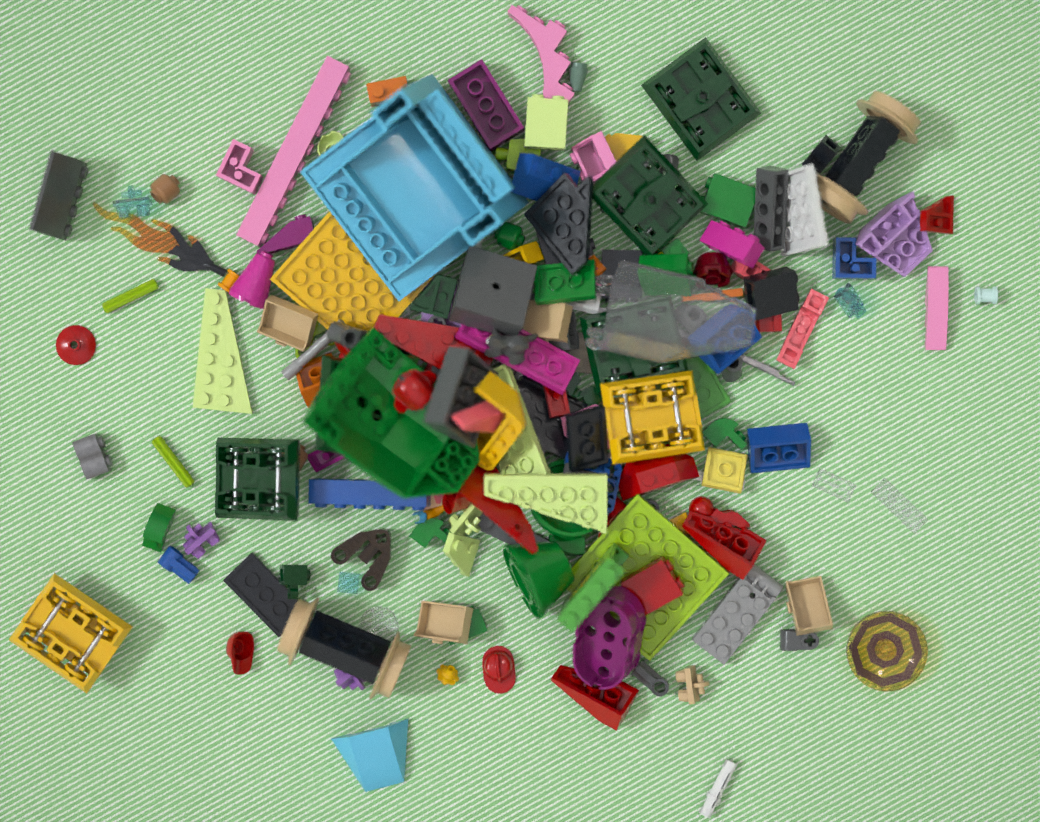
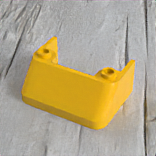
[475,371,526,470]

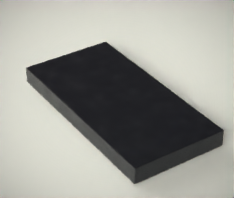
[223,552,298,637]

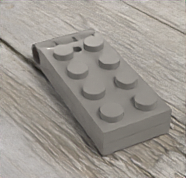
[691,564,783,665]

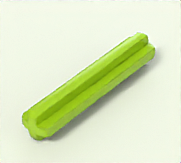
[102,279,159,313]
[152,436,195,488]

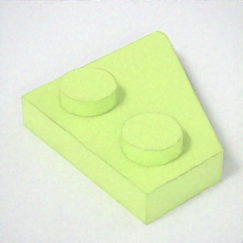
[443,532,480,577]

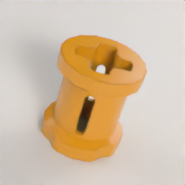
[217,268,239,293]

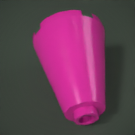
[229,251,275,309]

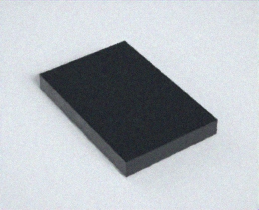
[565,405,608,472]

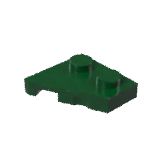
[410,274,458,319]

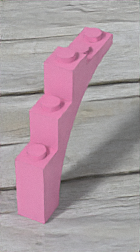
[508,5,575,105]

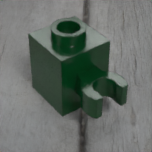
[279,565,310,599]

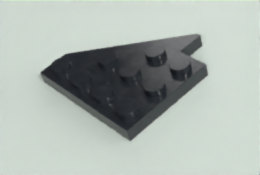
[524,173,593,275]
[514,371,588,459]

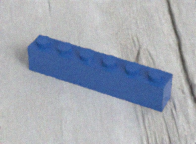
[308,478,431,511]

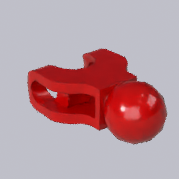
[689,496,750,529]

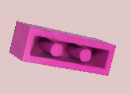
[699,220,765,269]

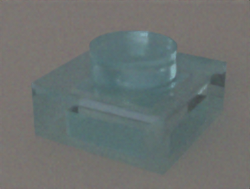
[337,571,360,594]

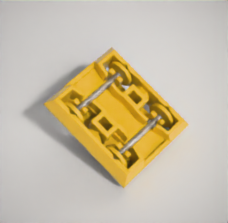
[600,370,705,465]
[9,573,133,693]

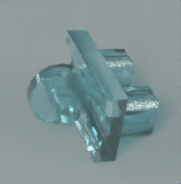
[113,185,153,219]
[834,283,866,319]

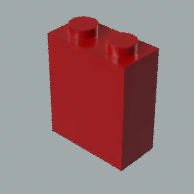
[620,556,685,616]

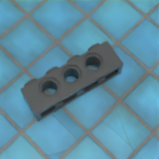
[754,166,788,252]

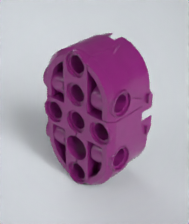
[572,586,647,689]

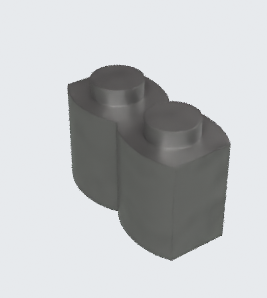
[72,433,113,480]

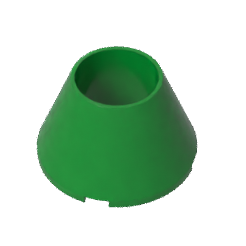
[502,541,574,619]

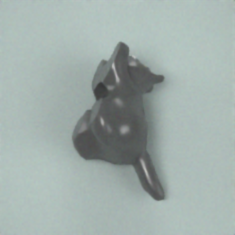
[484,329,538,365]

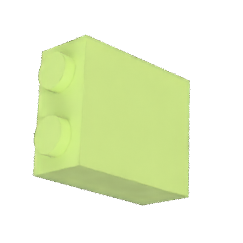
[524,94,568,151]

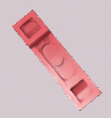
[776,289,829,369]

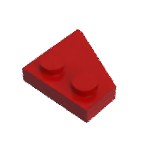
[920,195,954,235]

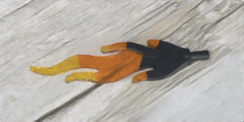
[93,202,227,277]

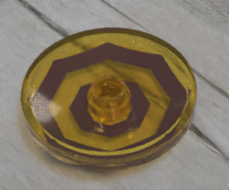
[846,610,928,692]

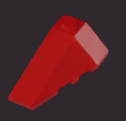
[682,511,767,580]
[551,665,639,731]

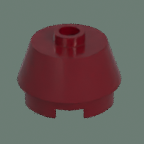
[693,252,733,288]

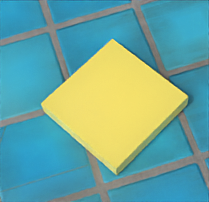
[701,447,748,494]

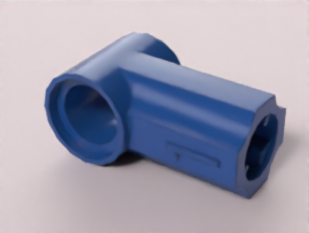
[157,546,200,584]

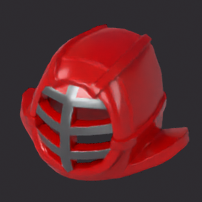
[393,369,436,413]

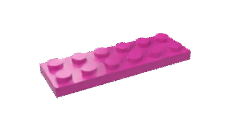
[455,325,580,395]

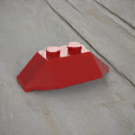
[618,444,700,501]

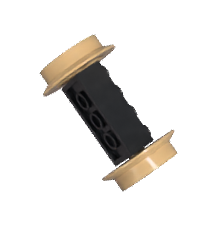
[816,91,921,224]
[277,597,411,699]

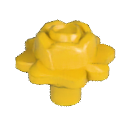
[436,664,459,685]

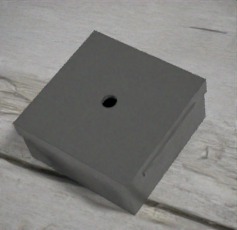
[449,245,537,336]

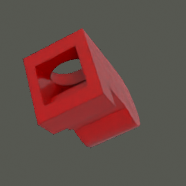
[752,314,782,332]

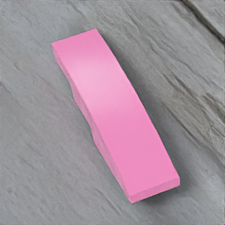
[925,266,949,350]

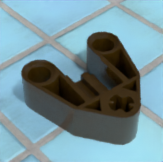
[331,528,392,591]

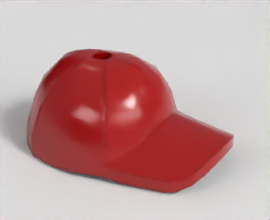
[226,631,255,675]

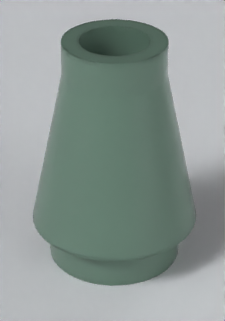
[569,62,588,92]

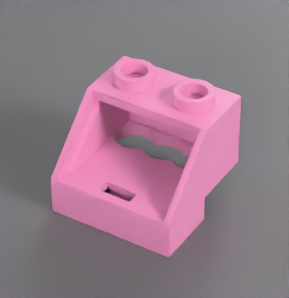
[569,131,616,183]

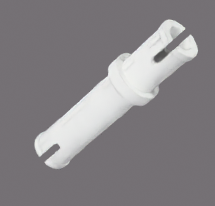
[699,759,737,818]

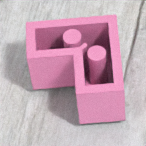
[216,139,264,195]

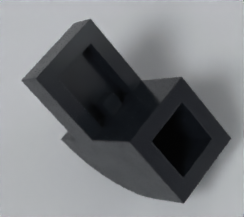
[802,135,841,175]

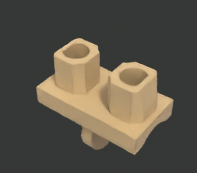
[675,665,710,705]

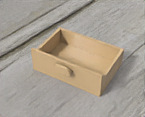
[257,295,318,352]
[522,300,573,343]
[785,576,833,636]
[414,601,473,644]

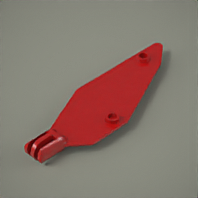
[458,465,538,553]

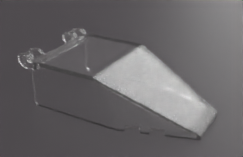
[585,261,757,363]

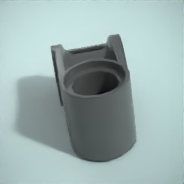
[780,629,819,651]

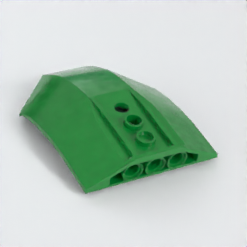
[302,327,480,499]

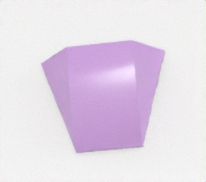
[856,192,933,277]

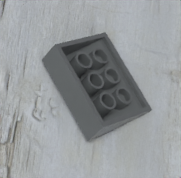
[29,150,88,241]
[423,346,499,448]

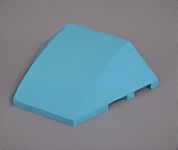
[331,718,409,792]

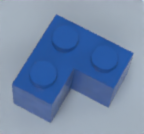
[832,237,876,280]

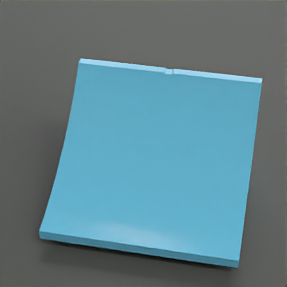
[300,74,529,301]

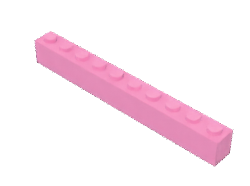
[236,56,351,247]

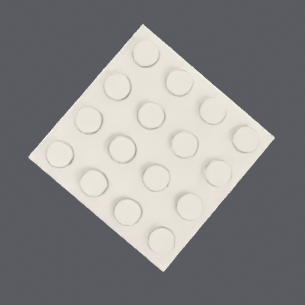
[780,164,828,257]

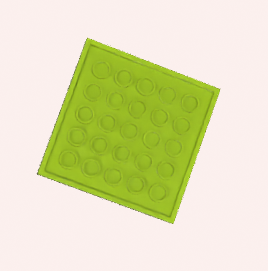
[567,494,729,661]

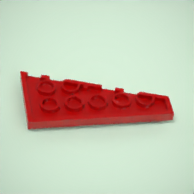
[373,314,494,370]

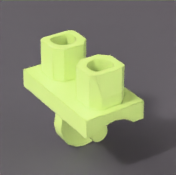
[448,502,483,536]

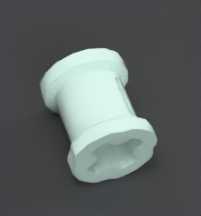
[974,286,998,305]

